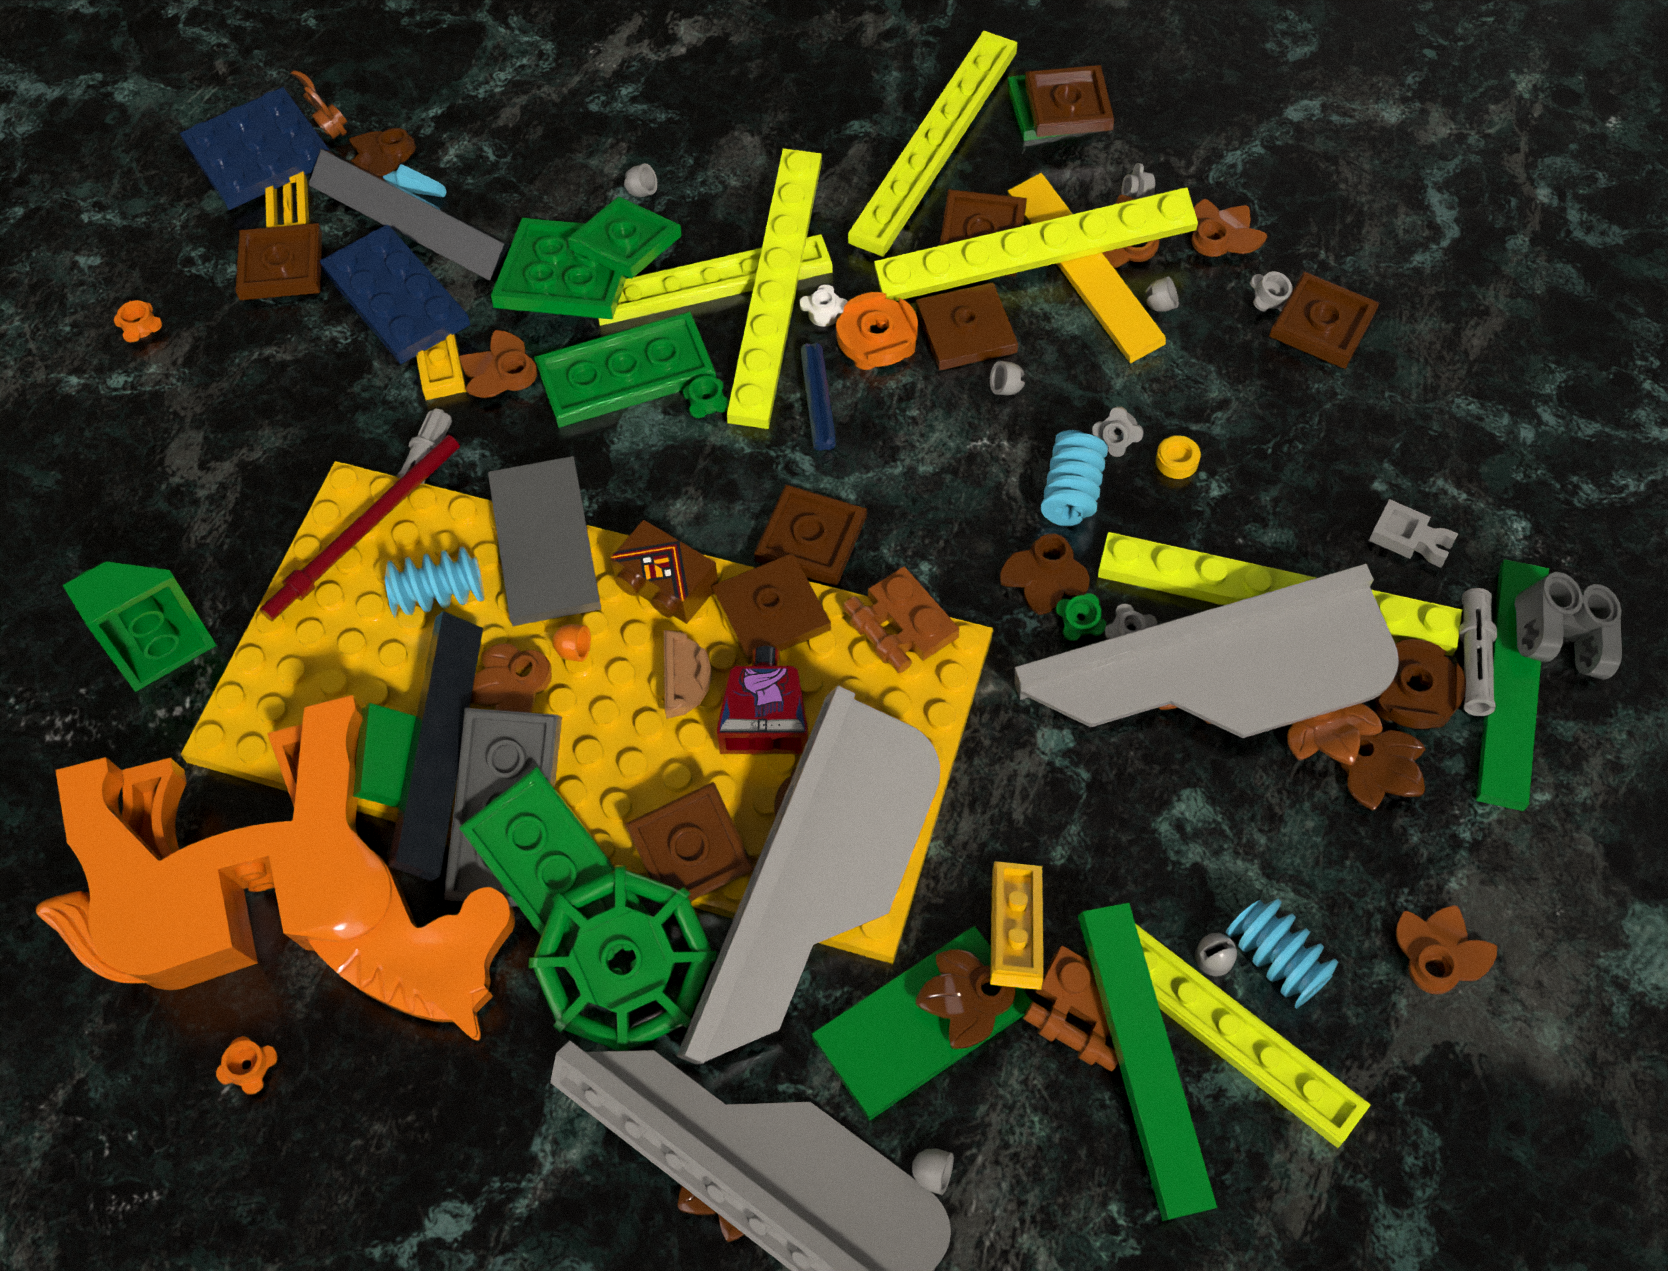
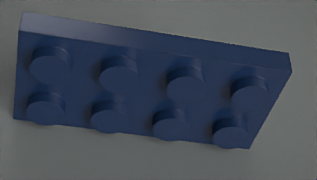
[319,224,471,364]

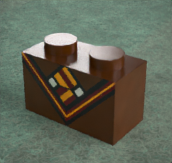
[610,520,718,624]

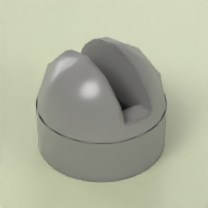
[624,163,657,197]
[1145,276,1179,312]
[990,361,1025,396]
[1195,932,1237,976]
[912,1149,954,1195]

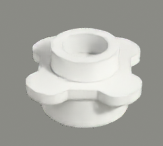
[800,285,848,327]

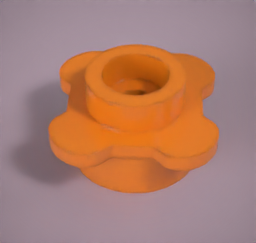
[114,300,162,342]
[216,1036,277,1094]

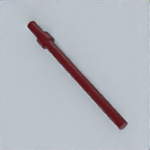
[259,435,460,622]

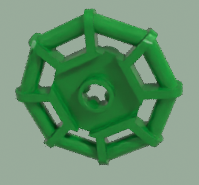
[529,865,717,1051]

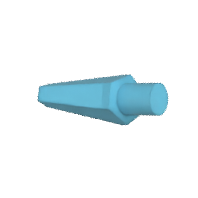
[383,164,447,197]

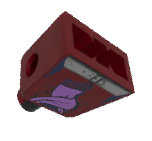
[717,646,809,754]

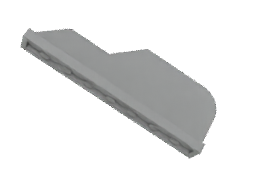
[1014,564,1399,738]
[677,686,940,1064]
[550,1041,951,1271]

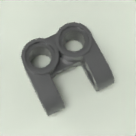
[1515,572,1622,680]

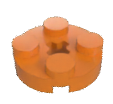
[836,292,918,370]

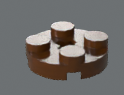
[1373,639,1466,729]

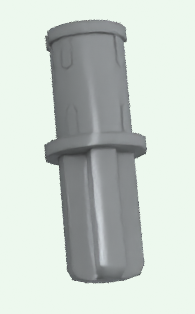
[397,408,452,484]

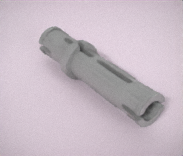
[1459,588,1497,716]

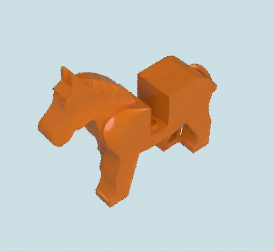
[36,695,515,1041]

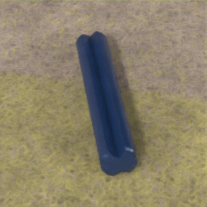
[801,342,836,451]

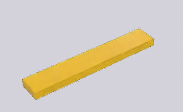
[1008,173,1166,364]

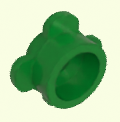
[683,376,729,418]
[1056,593,1106,641]

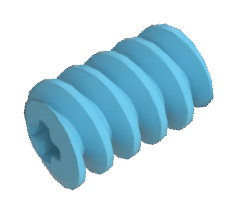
[1041,430,1108,526]
[385,546,485,618]
[1225,899,1338,1009]

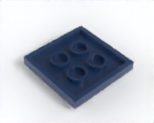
[180,87,329,210]

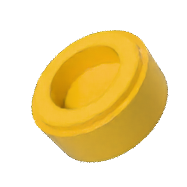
[1156,436,1201,479]

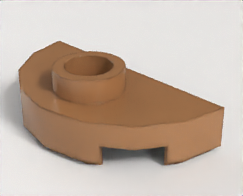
[664,630,712,719]

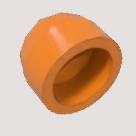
[553,624,591,662]

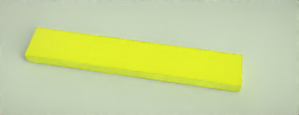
[598,234,832,326]
[1135,924,1370,1148]

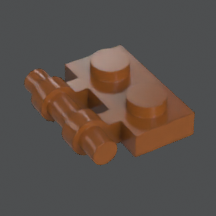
[843,566,959,673]
[1023,946,1118,1071]

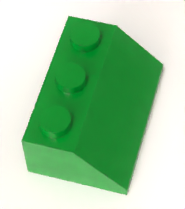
[63,561,217,692]

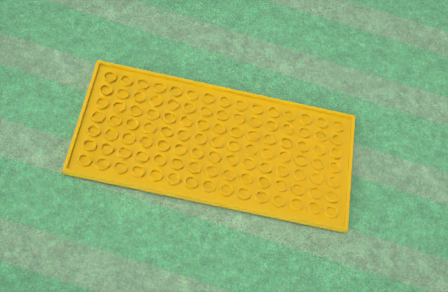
[181,461,993,964]

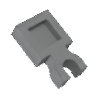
[1369,499,1458,567]

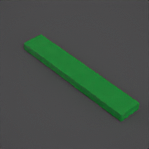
[1476,559,1549,811]
[1078,903,1217,1221]

